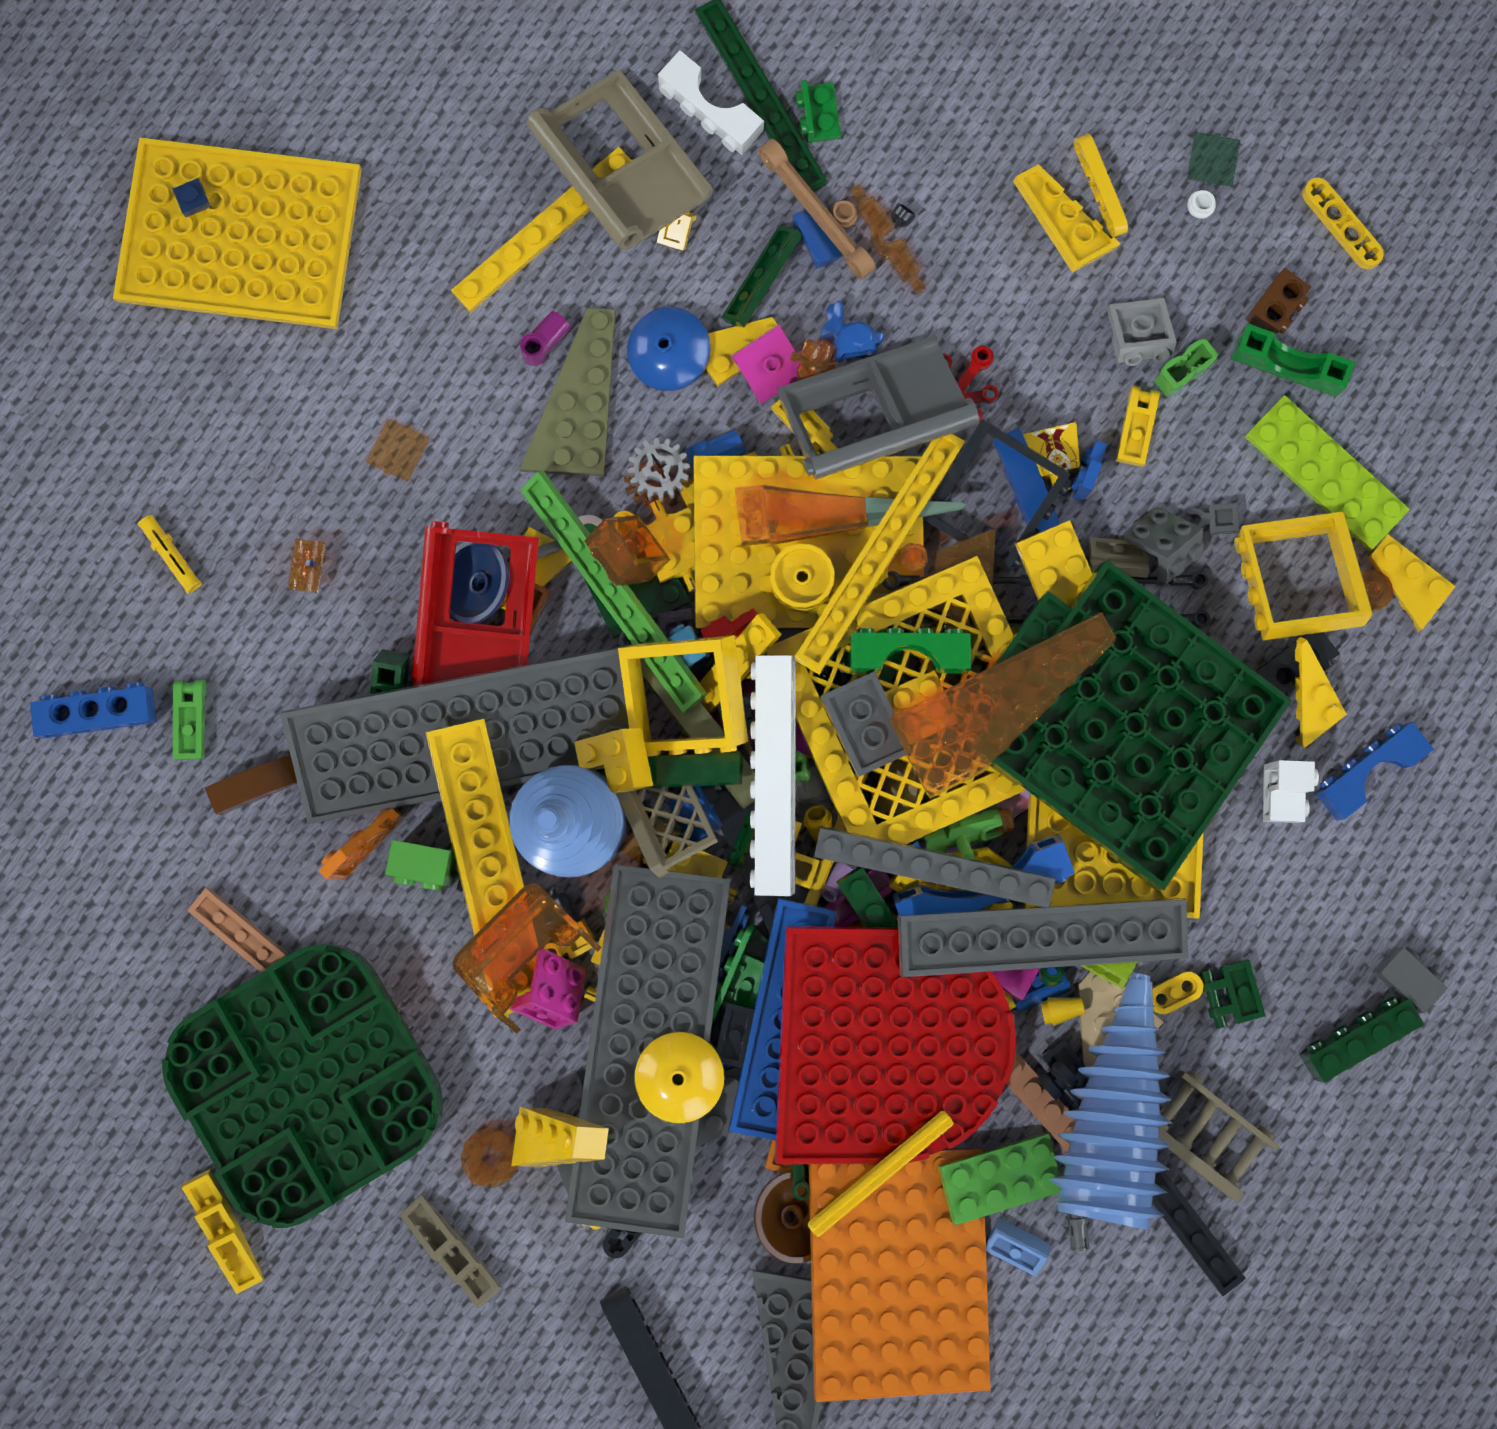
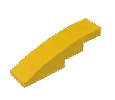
[181,1169,264,1294]

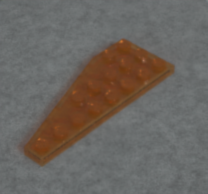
[888,612,1116,799]

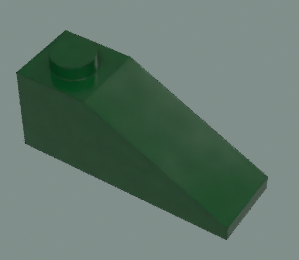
[370,649,410,694]

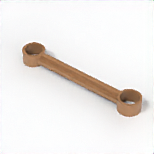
[757,139,876,280]

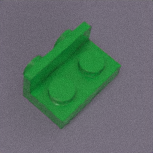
[796,80,841,143]

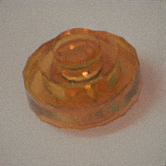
[1361,570,1393,612]

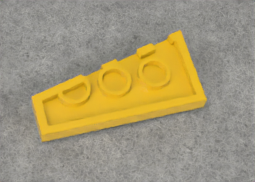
[1013,164,1121,273]

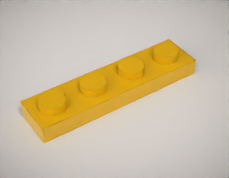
[699,613,782,714]

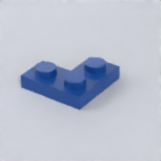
[1071,440,1107,502]

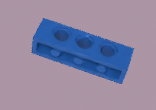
[30,682,157,739]

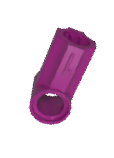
[520,310,571,366]

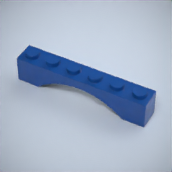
[892,833,1075,915]

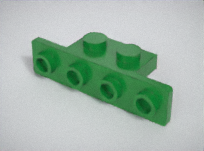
[711,924,764,1031]

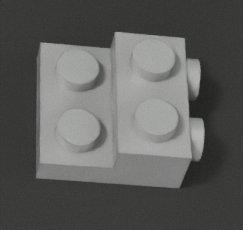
[1108,298,1177,366]

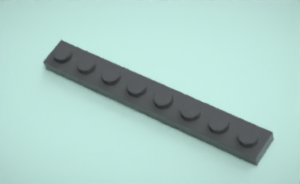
[814,826,1056,908]

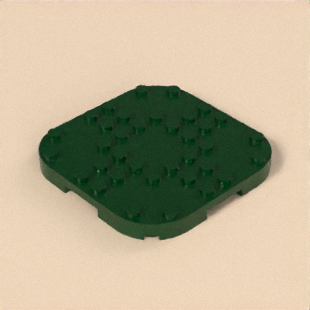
[162,943,443,1228]

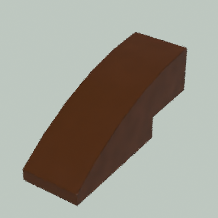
[205,755,297,815]

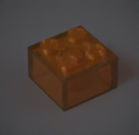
[584,515,671,586]

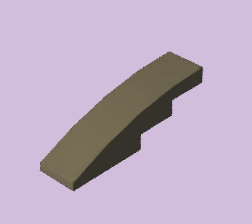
[400,1195,503,1308]

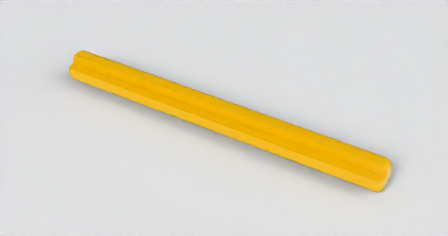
[808,1111,953,1237]

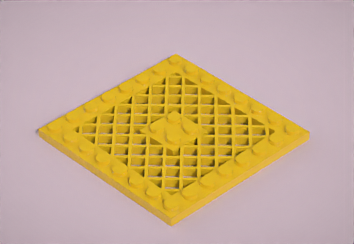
[766,556,1026,844]

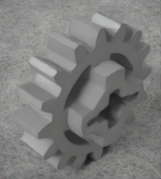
[627,438,690,502]

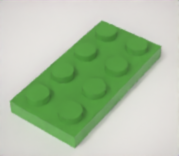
[938,1133,1061,1225]

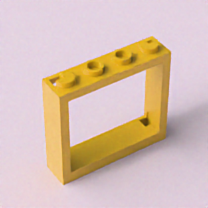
[1234,512,1373,640]
[618,635,748,756]

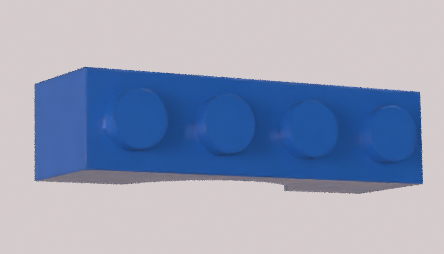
[1315,722,1434,821]

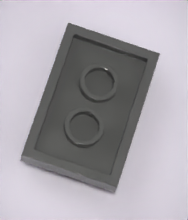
[820,671,912,778]

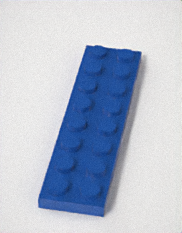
[728,898,837,1141]

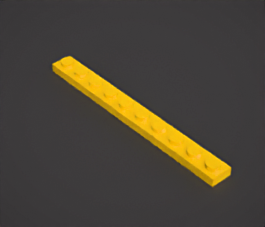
[794,434,965,675]

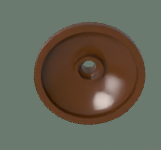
[754,1172,811,1264]

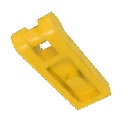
[1115,385,1160,467]

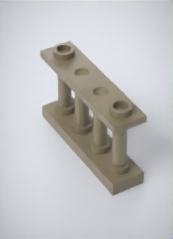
[1159,1070,1280,1203]

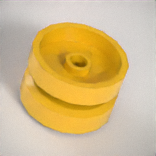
[770,544,835,612]

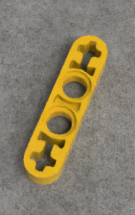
[1074,133,1128,237]
[1302,178,1384,270]

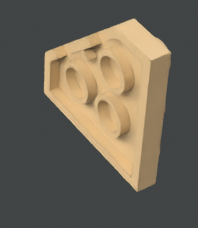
[1077,971,1163,1067]

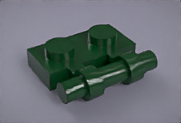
[1200,959,1266,1029]

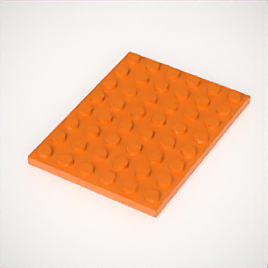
[809,1148,991,1402]

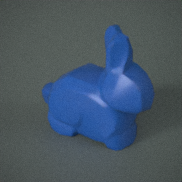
[820,301,885,362]

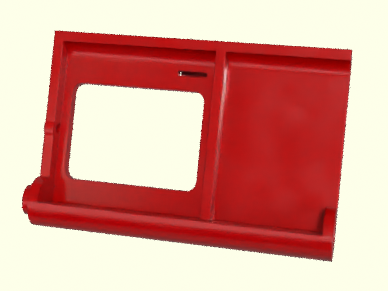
[411,521,539,686]

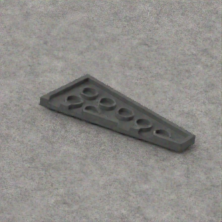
[753,1269,822,1429]

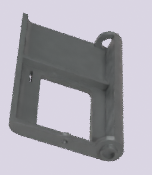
[777,335,979,480]

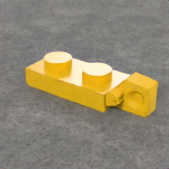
[771,399,838,454]

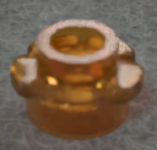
[900,543,928,571]

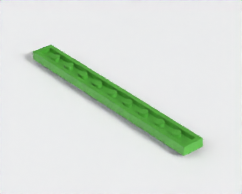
[521,471,707,713]

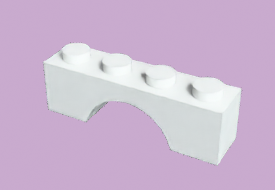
[658,51,764,155]

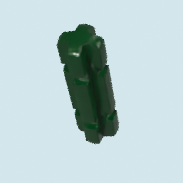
[728,812,755,868]

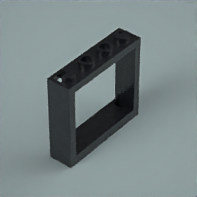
[923,419,1072,572]

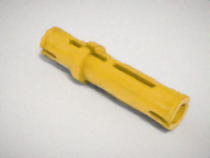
[138,515,202,594]

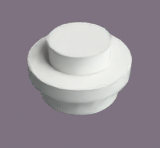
[1187,190,1216,219]

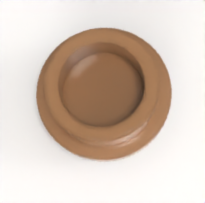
[830,200,858,229]

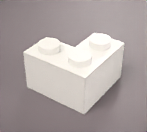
[1263,760,1319,823]

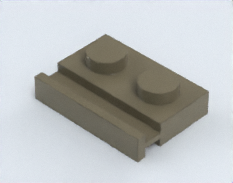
[1088,537,1150,578]

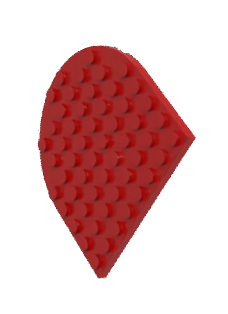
[775,926,1016,1164]

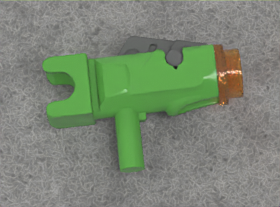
[919,807,1014,859]

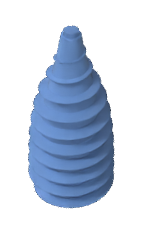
[510,765,628,878]
[1049,973,1173,1230]

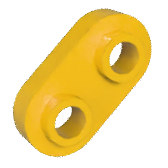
[1153,972,1203,1014]

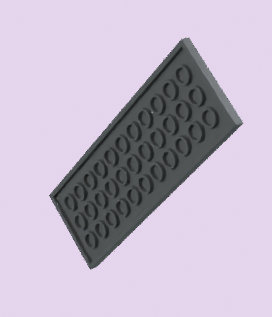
[280,645,629,824]
[565,864,731,1238]

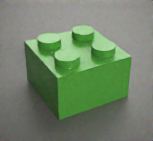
[385,840,456,891]

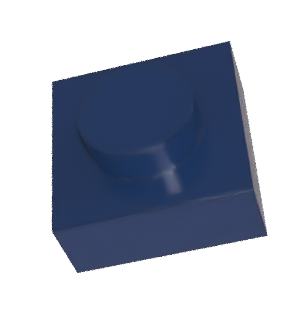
[172,178,212,217]

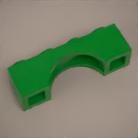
[1230,324,1355,397]
[850,628,971,674]

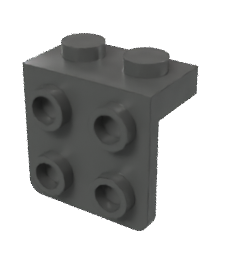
[1124,507,1203,584]

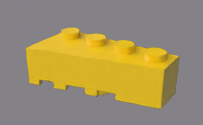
[511,1107,609,1167]

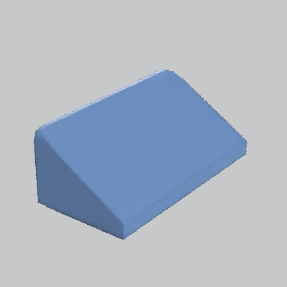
[986,1217,1050,1276]

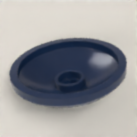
[450,542,510,624]

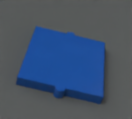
[667,786,723,842]

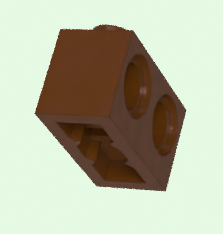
[1245,267,1312,335]

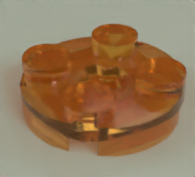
[461,1127,518,1188]

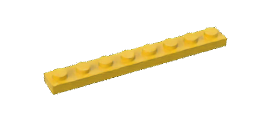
[451,147,632,313]

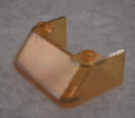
[453,883,602,1034]

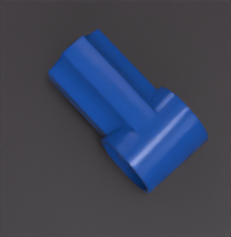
[685,430,745,469]

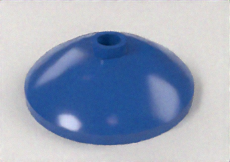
[627,307,711,391]

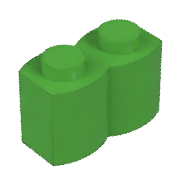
[1154,339,1218,397]

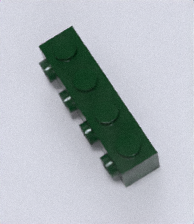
[1299,996,1425,1083]

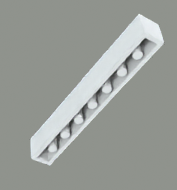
[750,656,796,896]

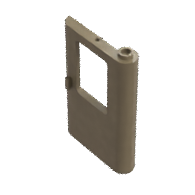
[527,69,713,250]

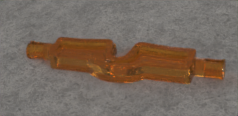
[850,184,926,295]

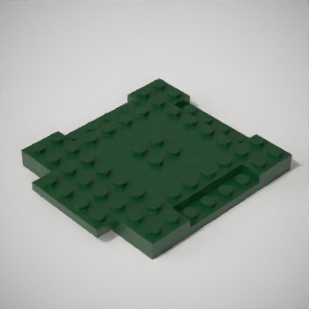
[969,560,1292,890]

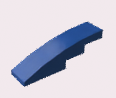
[992,428,1060,532]

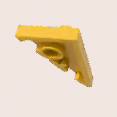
[1295,637,1347,748]

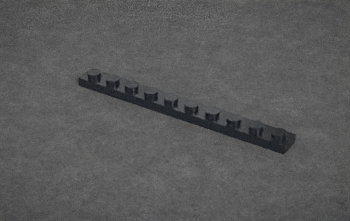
[1040,1039,1246,1296]

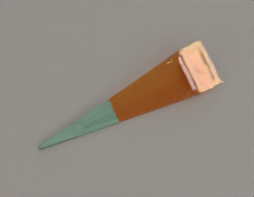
[735,485,966,546]

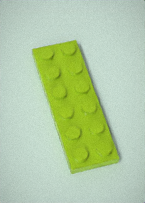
[1244,395,1410,551]

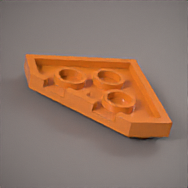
[318,808,404,880]

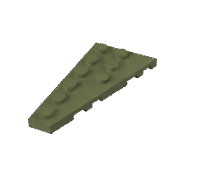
[519,308,616,476]

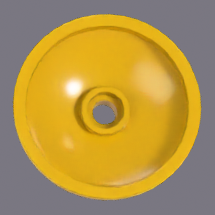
[635,1032,724,1123]

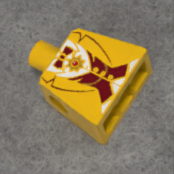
[1023,422,1080,491]

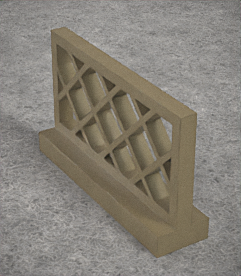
[616,750,718,878]

